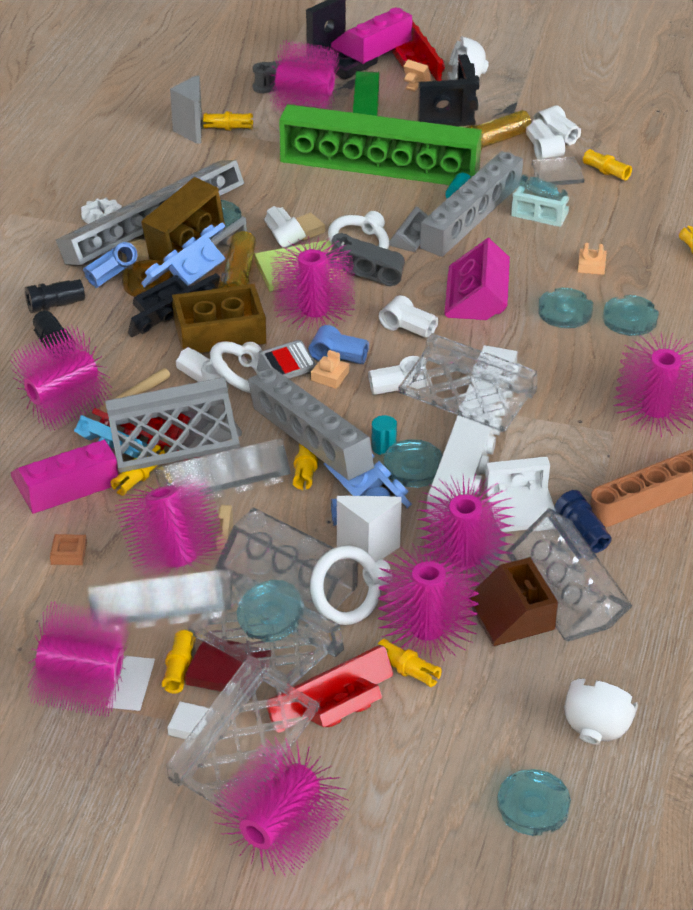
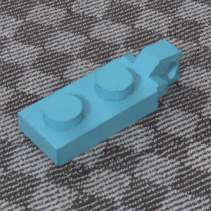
[74,415,148,458]

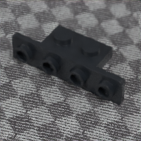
[128,273,220,337]

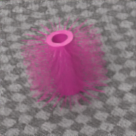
[270,40,340,112]
[271,236,355,332]
[10,325,112,431]
[613,332,693,437]
[416,474,515,590]
[115,475,227,580]
[378,542,480,662]
[28,602,129,717]
[211,736,349,876]

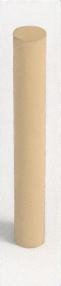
[97,368,170,413]

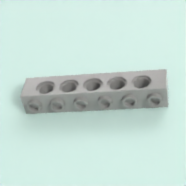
[420,151,523,257]
[248,368,374,481]

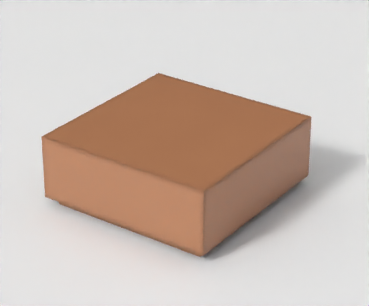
[50,534,87,565]

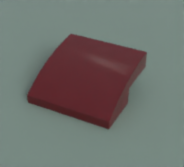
[185,636,272,698]

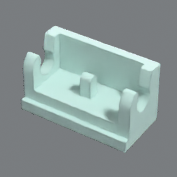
[511,186,569,227]

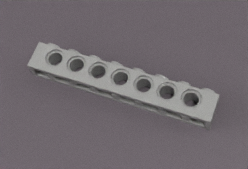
[56,160,244,265]

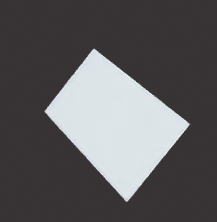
[107,656,155,711]

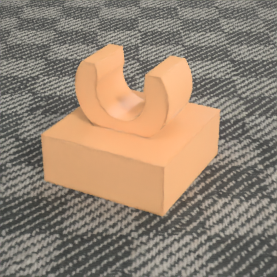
[403,60,431,92]
[578,243,607,275]
[311,350,349,389]

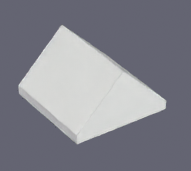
[337,496,402,561]

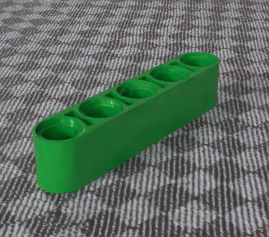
[353,71,380,116]

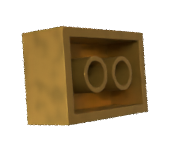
[141,177,225,262]
[172,284,267,353]

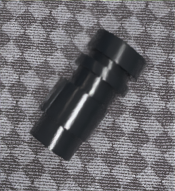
[25,279,85,313]
[33,310,76,359]

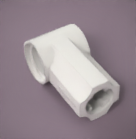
[533,105,581,145]
[526,119,565,160]
[264,206,306,248]
[379,295,438,339]
[176,347,228,390]
[368,356,426,395]

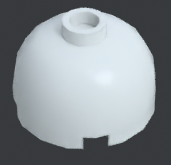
[447,36,489,80]
[564,679,638,745]

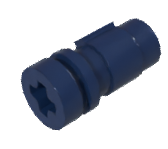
[554,490,612,553]

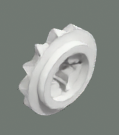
[81,198,122,224]

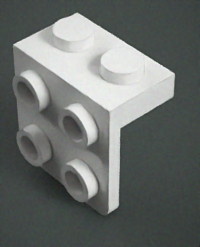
[484,457,558,532]

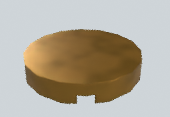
[122,260,174,297]

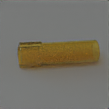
[465,110,532,150]
[218,231,256,289]

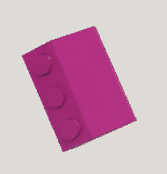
[331,7,412,64]
[444,237,510,320]
[11,439,118,514]

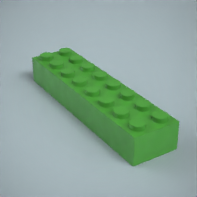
[279,104,482,185]

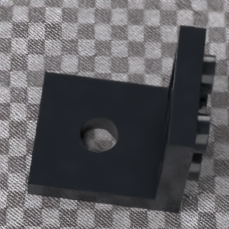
[306,0,378,79]
[417,54,480,127]

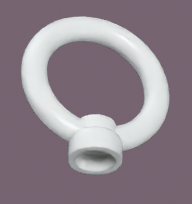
[328,211,389,249]
[210,341,262,393]
[310,545,392,625]

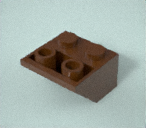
[468,557,558,646]

